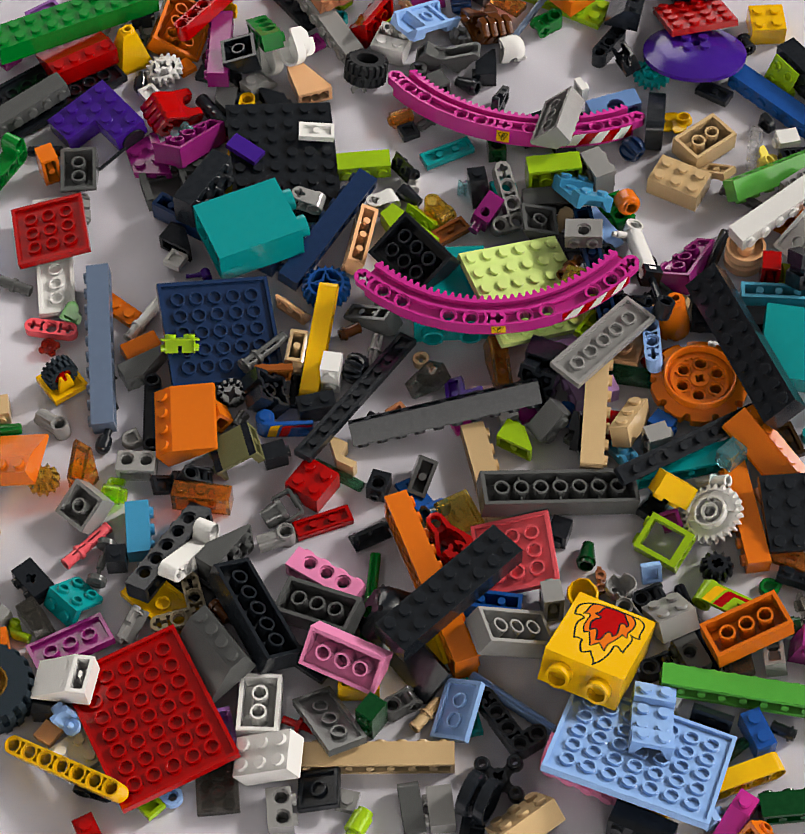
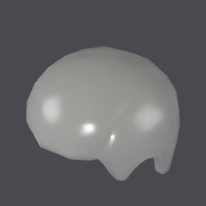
[604,573,637,601]

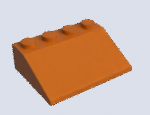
[146,0,209,62]
[154,382,218,467]
[0,434,49,486]

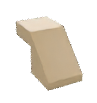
[329,437,357,478]

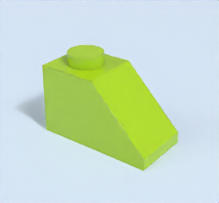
[496,418,532,461]

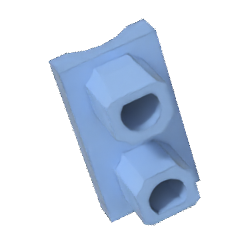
[49,701,82,736]

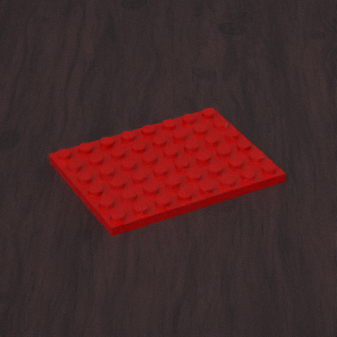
[72,624,241,814]

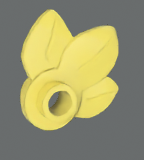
[759,145,777,166]

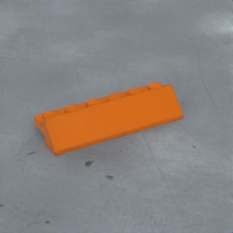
[722,404,805,476]

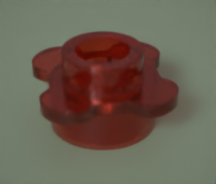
[38,338,60,357]

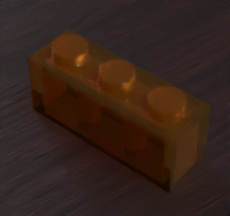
[170,480,234,515]

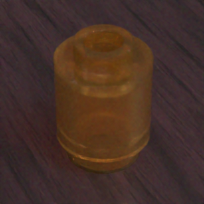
[387,107,414,129]

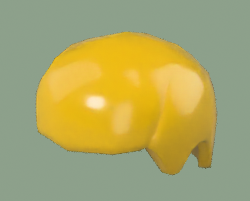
[567,578,599,605]

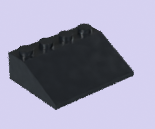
[368,211,461,290]

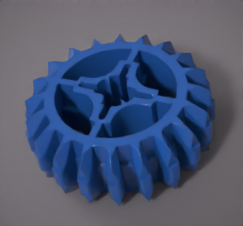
[301,265,351,308]

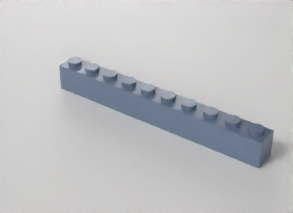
[83,263,117,434]

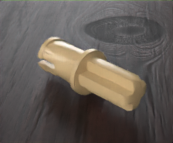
[409,696,441,733]

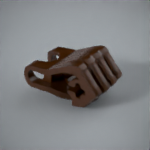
[460,4,514,45]

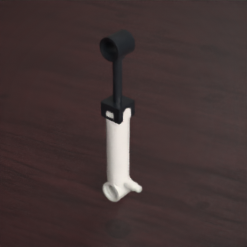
[611,219,675,321]

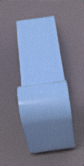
[642,306,664,373]

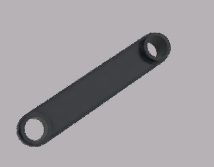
[143,373,162,451]

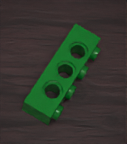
[246,15,286,52]

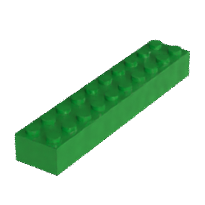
[0,0,160,65]

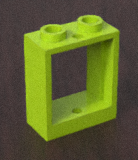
[632,512,696,574]

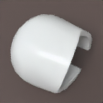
[498,34,527,64]

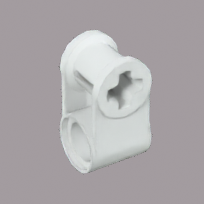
[366,188,401,217]

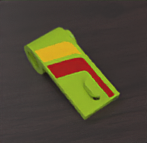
[692,579,752,612]

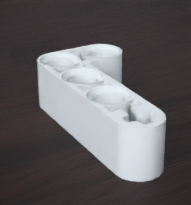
[158,517,219,583]

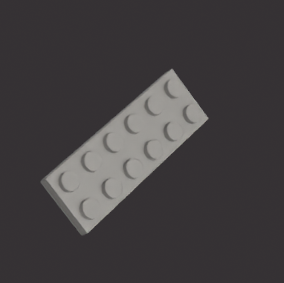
[550,296,655,389]

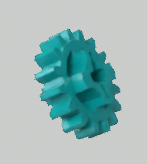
[633,60,670,91]

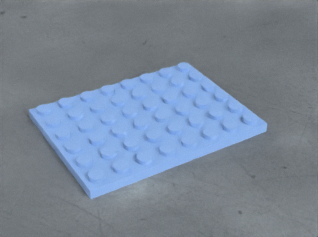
[540,693,737,830]

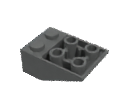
[195,524,254,582]

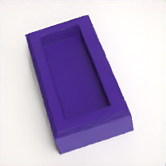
[225,133,265,166]

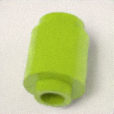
[344,806,373,834]

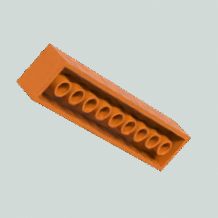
[384,489,481,679]

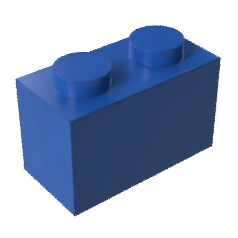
[737,707,778,758]

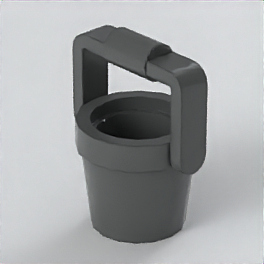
[259,488,305,529]

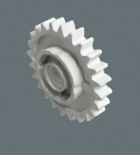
[681,483,744,545]

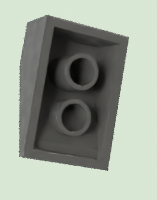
[60,147,99,193]

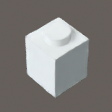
[772,127,801,153]

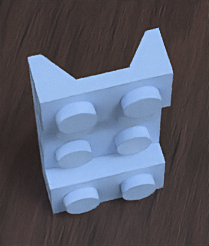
[390,0,461,42]
[628,681,677,761]

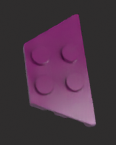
[126,132,173,179]

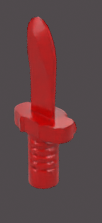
[281,715,313,735]

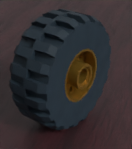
[0,644,35,734]

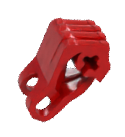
[140,88,204,137]
[426,512,473,566]

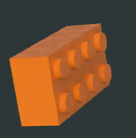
[699,590,795,668]

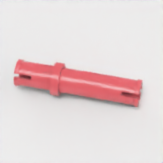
[61,522,113,570]

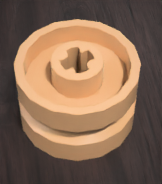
[723,237,766,277]

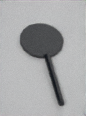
[99,129,145,171]

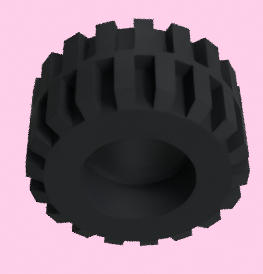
[344,49,389,89]

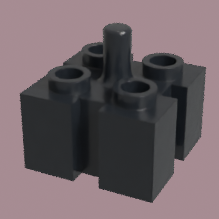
[785,246,805,291]
[517,357,561,408]
[241,366,291,419]

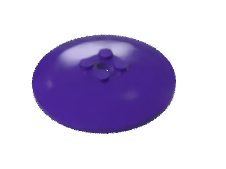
[643,29,747,83]

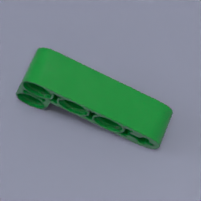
[0,132,28,190]

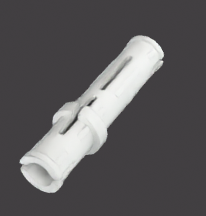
[123,297,159,341]

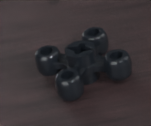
[473,754,525,804]

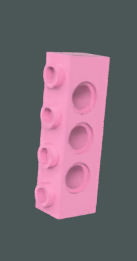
[285,547,366,599]

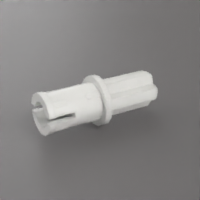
[695,474,732,488]

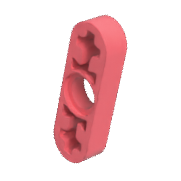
[24,318,78,341]

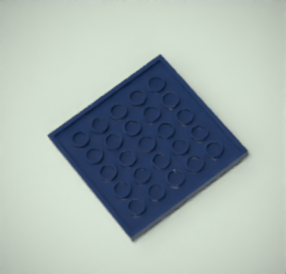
[156,276,283,386]

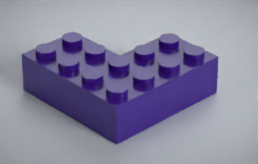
[47,80,148,151]

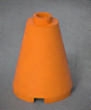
[659,292,691,341]

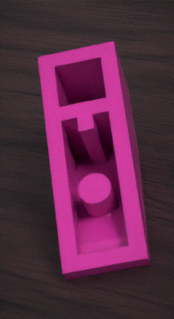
[713,788,760,834]

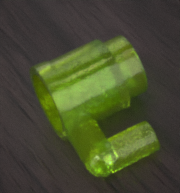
[101,477,128,505]

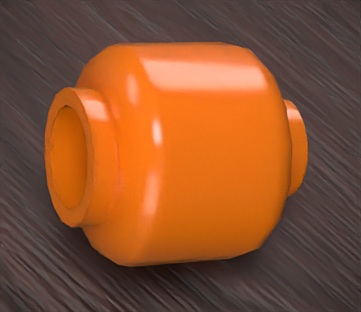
[614,188,640,216]

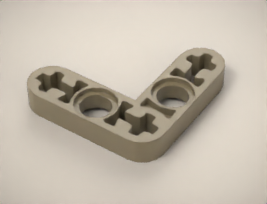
[150,571,206,633]

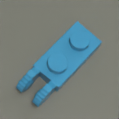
[607,441,639,465]

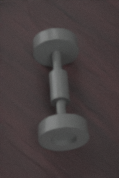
[86,537,117,589]

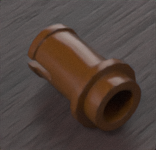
[337,322,362,341]
[208,598,230,624]

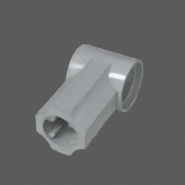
[33,408,71,441]
[255,523,297,553]

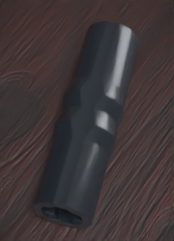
[195,94,228,137]

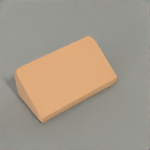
[275,294,312,325]

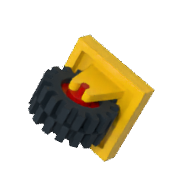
[36,355,87,406]

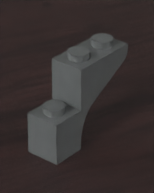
[415,41,481,74]

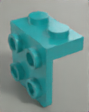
[43,577,103,627]

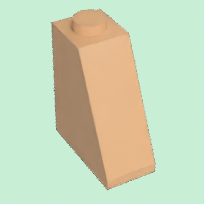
[287,63,333,103]

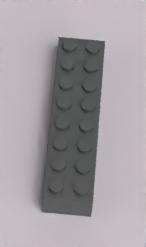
[476,468,641,517]

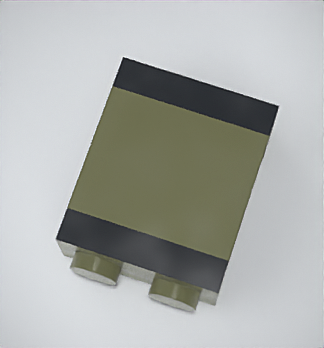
[208,421,265,481]

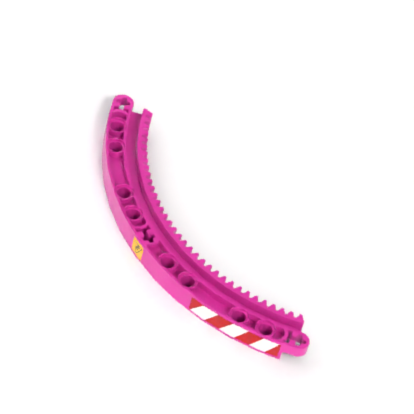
[388,70,645,148]
[354,249,639,334]

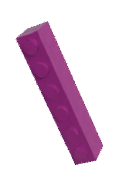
[204,11,234,87]

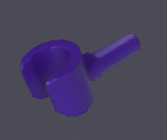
[186,268,212,280]

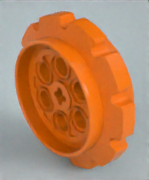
[650,341,747,427]

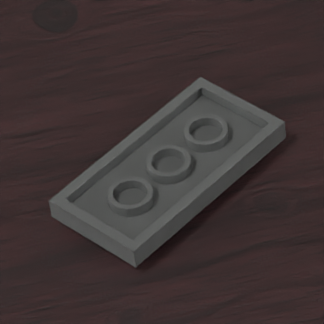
[292,686,367,757]

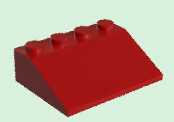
[35,31,119,85]

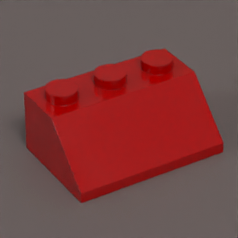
[349,0,393,49]

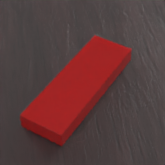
[292,504,354,542]

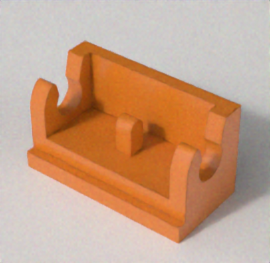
[120,330,161,361]

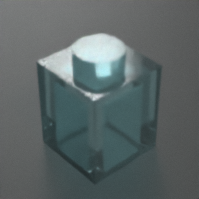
[715,437,748,473]

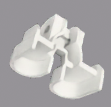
[259,26,315,77]

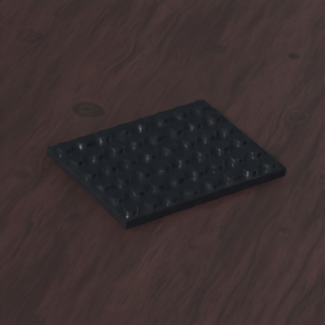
[225,102,340,223]

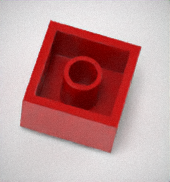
[285,459,340,514]

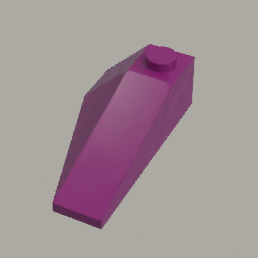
[660,238,715,295]

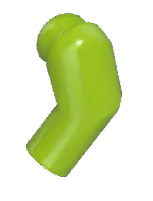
[8,618,32,644]

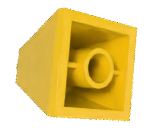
[113,24,152,75]

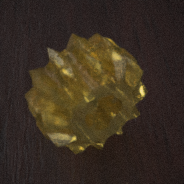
[28,463,61,497]

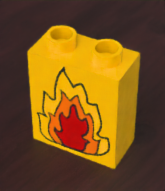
[537,592,656,711]

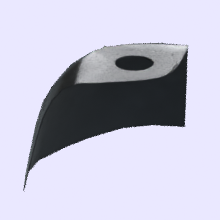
[359,586,411,652]

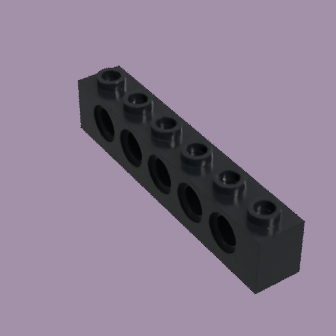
[125,502,213,603]

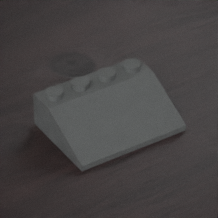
[179,605,256,703]

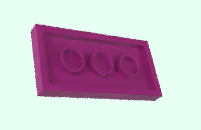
[25,612,116,670]

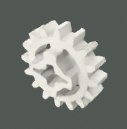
[146,53,184,87]

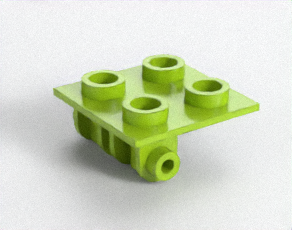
[764,54,799,96]

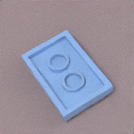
[430,678,486,744]

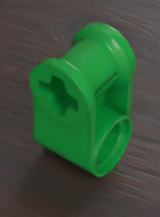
[530,8,562,38]

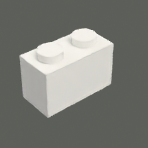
[319,351,343,393]

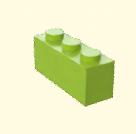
[336,149,391,181]

